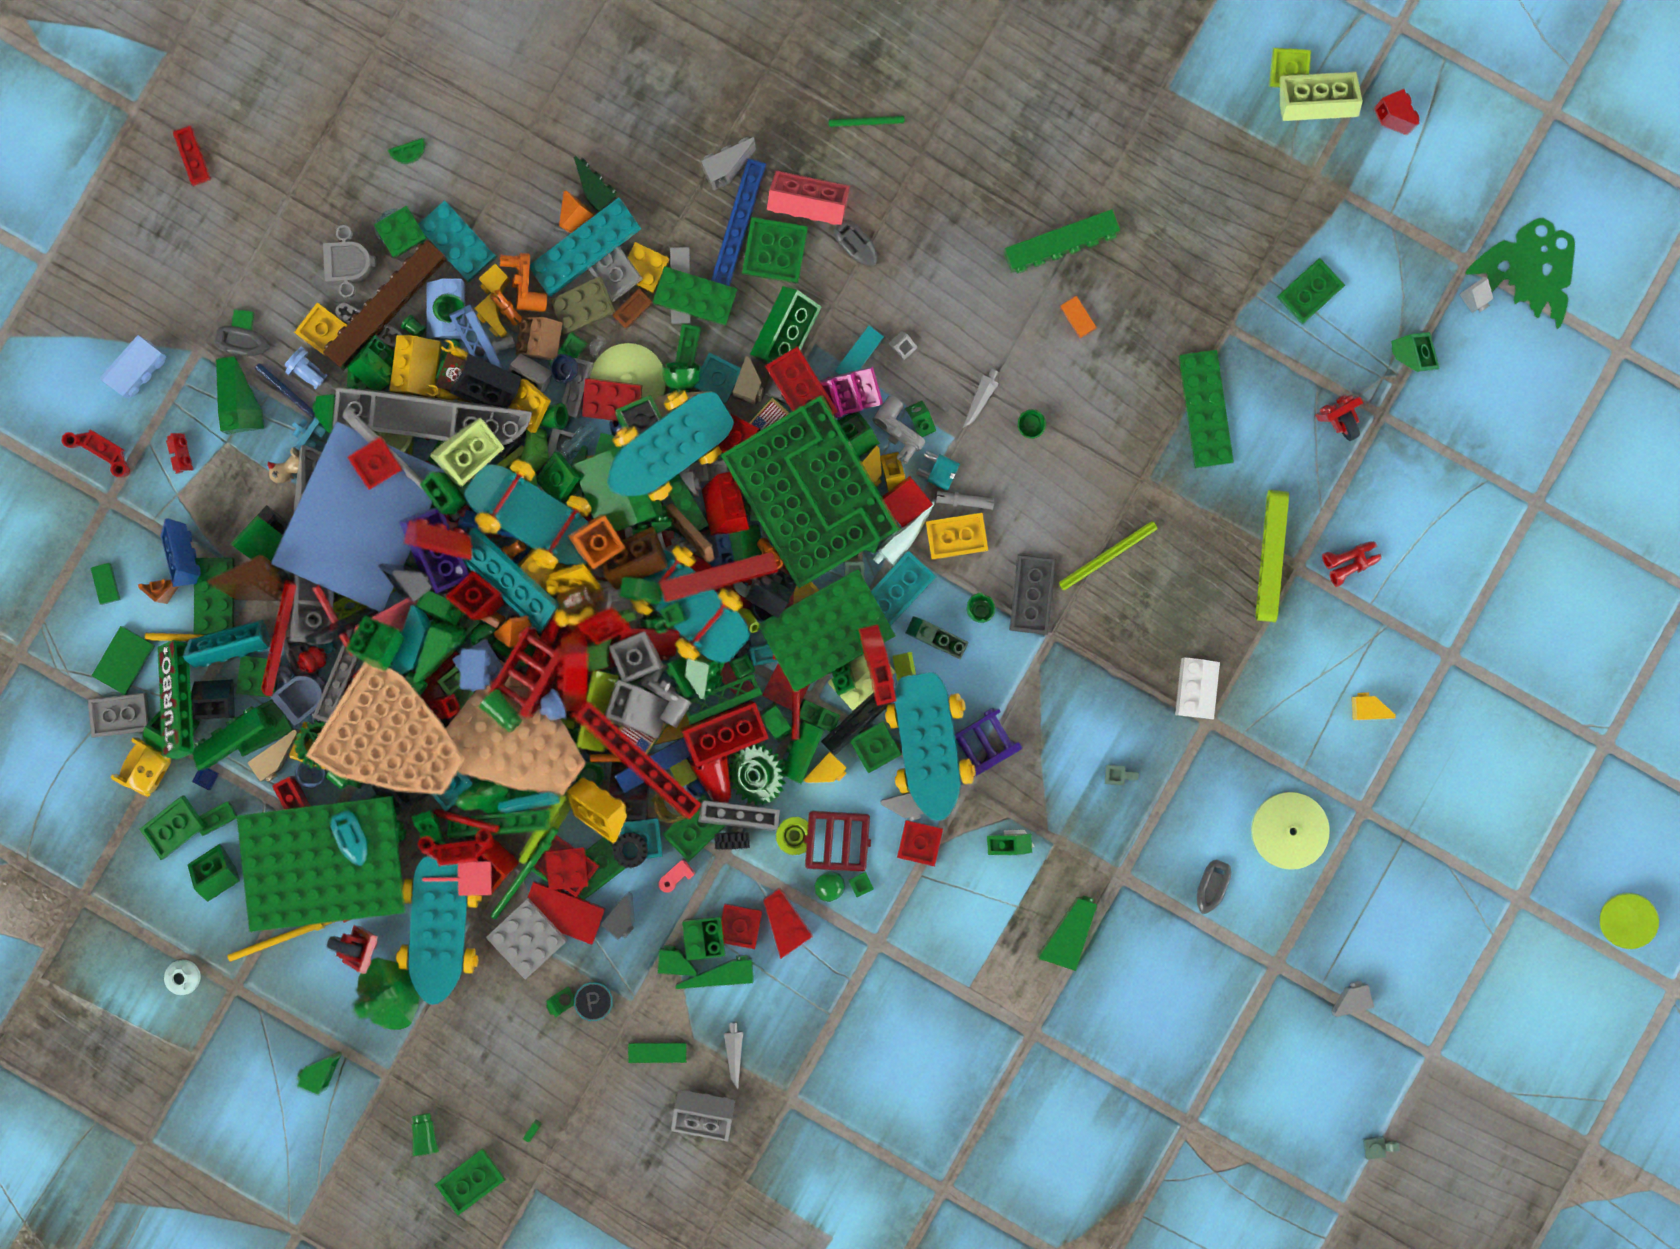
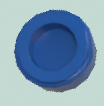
[686,778,705,798]

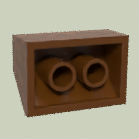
[603,526,667,590]

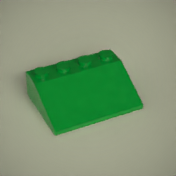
[573,445,656,532]

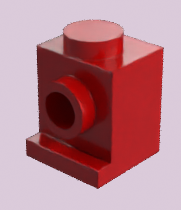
[428,693,461,720]

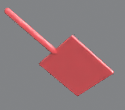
[422,862,491,896]

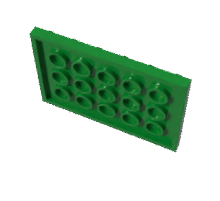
[759,569,896,692]

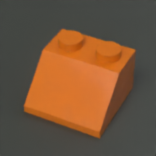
[568,515,625,569]

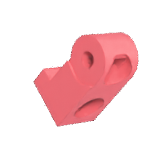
[659,859,696,893]

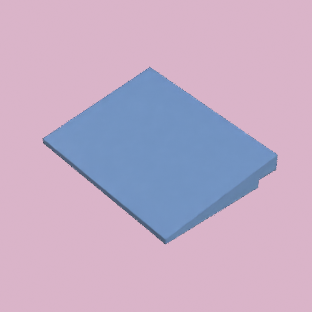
[271,422,445,612]

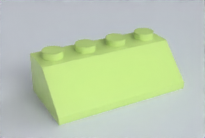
[1280,72,1363,121]

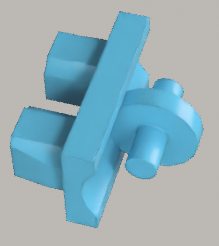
[292,417,326,449]

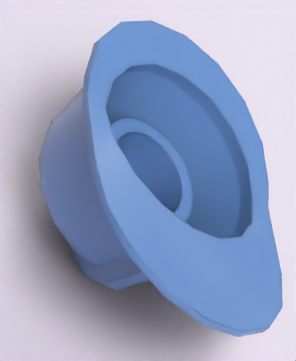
[540,689,567,720]

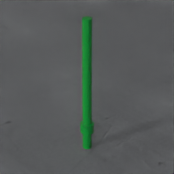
[490,827,559,920]

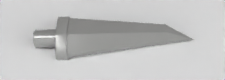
[963,369,999,428]
[724,1022,743,1089]

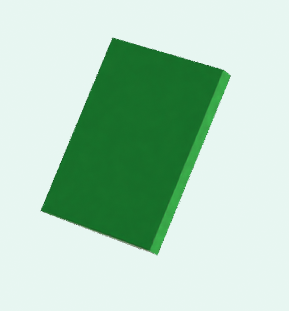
[721,396,900,589]

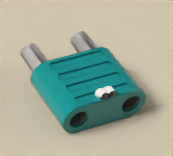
[916,451,960,491]

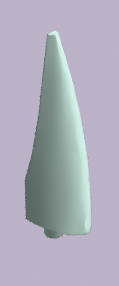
[873,499,936,566]

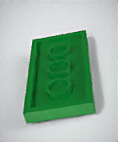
[653,266,737,326]
[194,557,234,634]

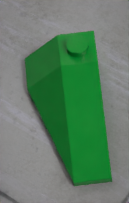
[216,356,265,434]

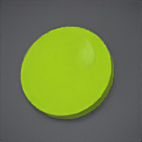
[1599,892,1659,949]

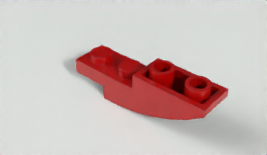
[859,624,896,705]

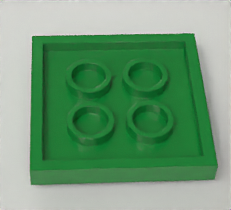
[742,217,808,284]

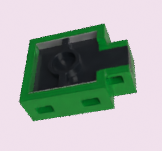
[615,395,662,435]

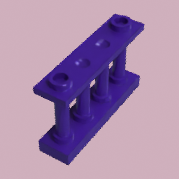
[954,708,1023,785]

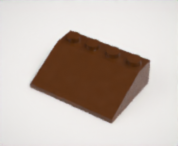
[208,555,289,601]

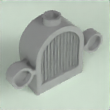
[323,225,377,298]

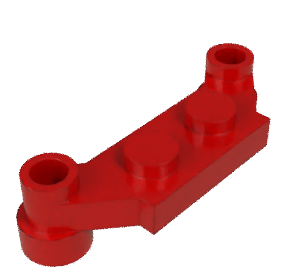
[61,430,130,478]
[418,829,494,866]

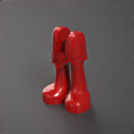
[1322,541,1382,587]

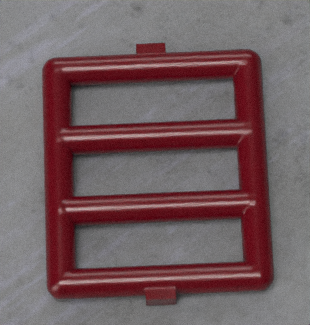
[804,811,871,872]

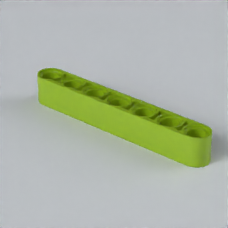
[1255,490,1289,623]

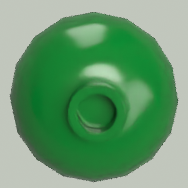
[662,362,700,392]

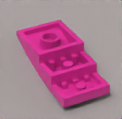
[819,367,883,418]

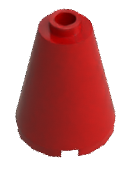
[689,756,731,803]

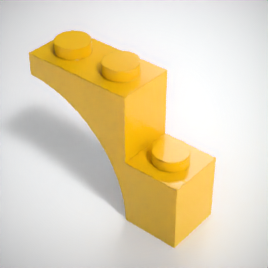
[475,264,511,338]

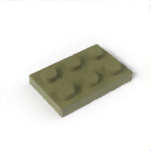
[551,277,615,335]

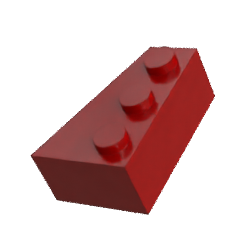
[764,887,813,959]

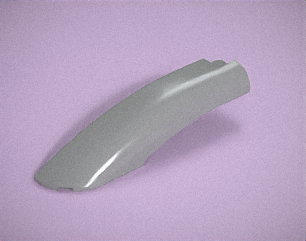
[333,387,532,445]
[289,445,333,645]

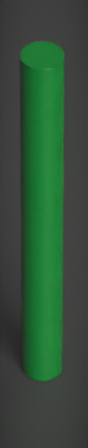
[829,116,905,127]

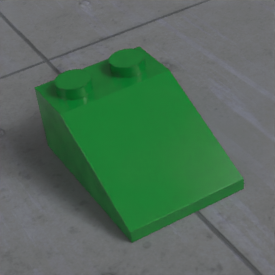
[413,621,465,683]

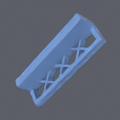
[449,305,504,369]

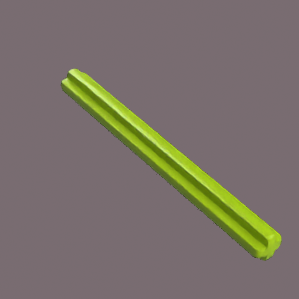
[1059,521,1158,590]

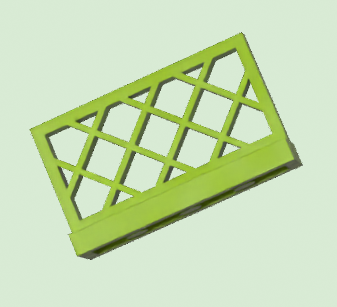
[519,792,571,864]

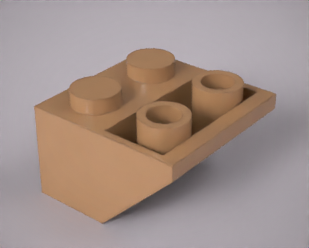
[515,317,563,360]

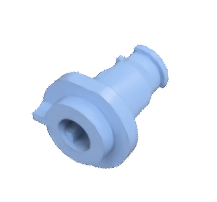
[284,347,328,390]

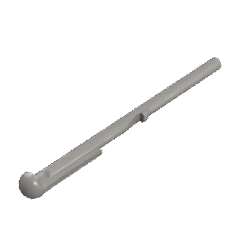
[343,408,460,521]

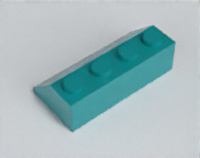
[183,619,271,668]

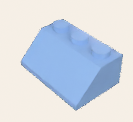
[426,279,465,340]
[100,335,167,399]

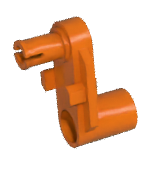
[499,253,547,312]

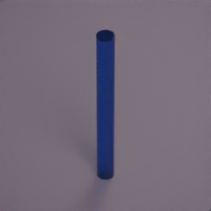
[255,363,315,418]

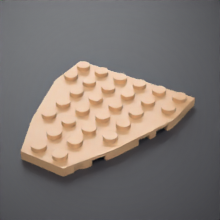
[446,659,585,795]
[306,662,464,794]

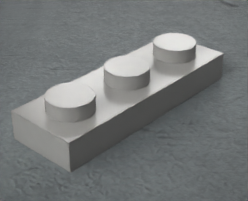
[562,358,594,419]

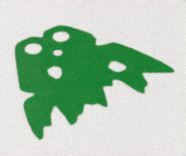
[1465,218,1575,329]

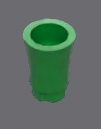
[539,403,568,430]
[479,689,523,733]
[411,1113,439,1156]

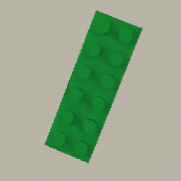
[1178,350,1234,469]

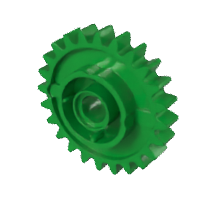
[728,743,787,805]

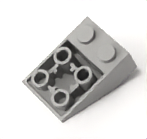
[701,137,756,191]
[604,680,669,739]

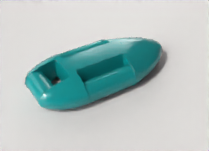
[331,811,367,865]

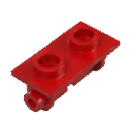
[166,433,193,474]

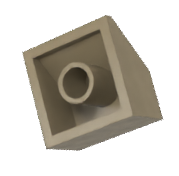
[733,356,764,405]

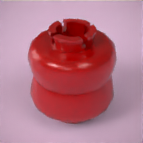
[297,646,327,674]

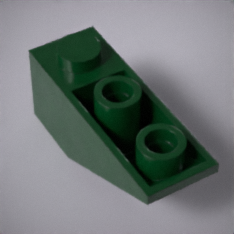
[574,156,617,213]
[905,616,969,660]

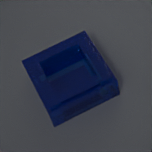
[192,768,220,791]

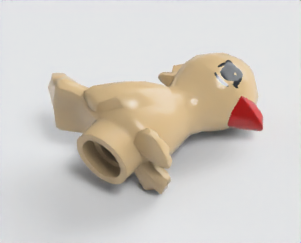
[268,447,300,483]

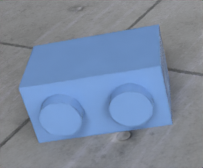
[460,649,491,689]

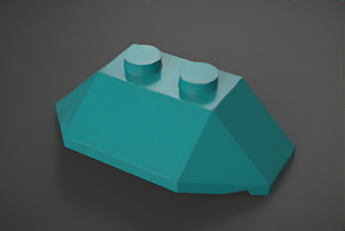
[390,605,432,677]

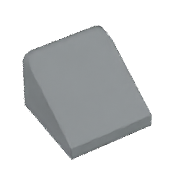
[889,331,918,360]

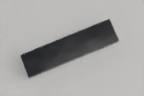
[304,608,378,645]
[821,692,890,756]

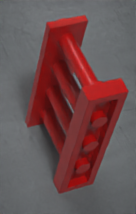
[488,626,561,718]

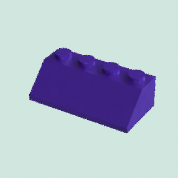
[399,508,469,594]

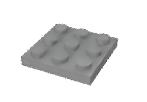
[486,898,567,979]

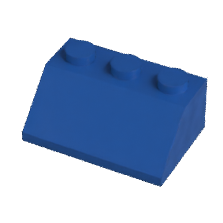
[161,518,201,587]

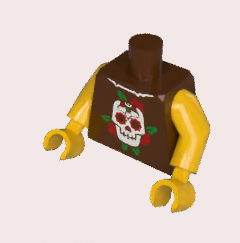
[425,339,468,400]
[547,579,606,631]

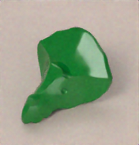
[456,777,539,814]
[352,957,420,1030]

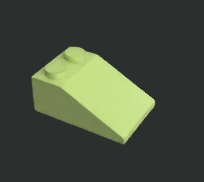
[430,418,504,486]

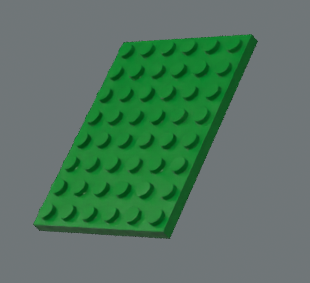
[236,796,406,932]

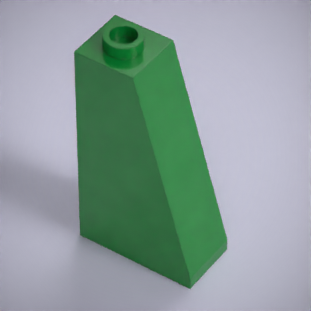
[1037,895,1097,971]

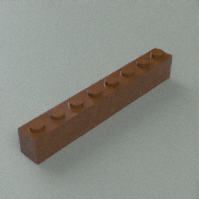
[323,240,447,371]

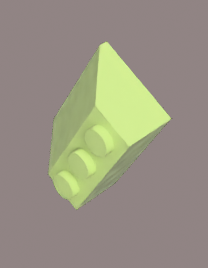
[827,654,896,711]

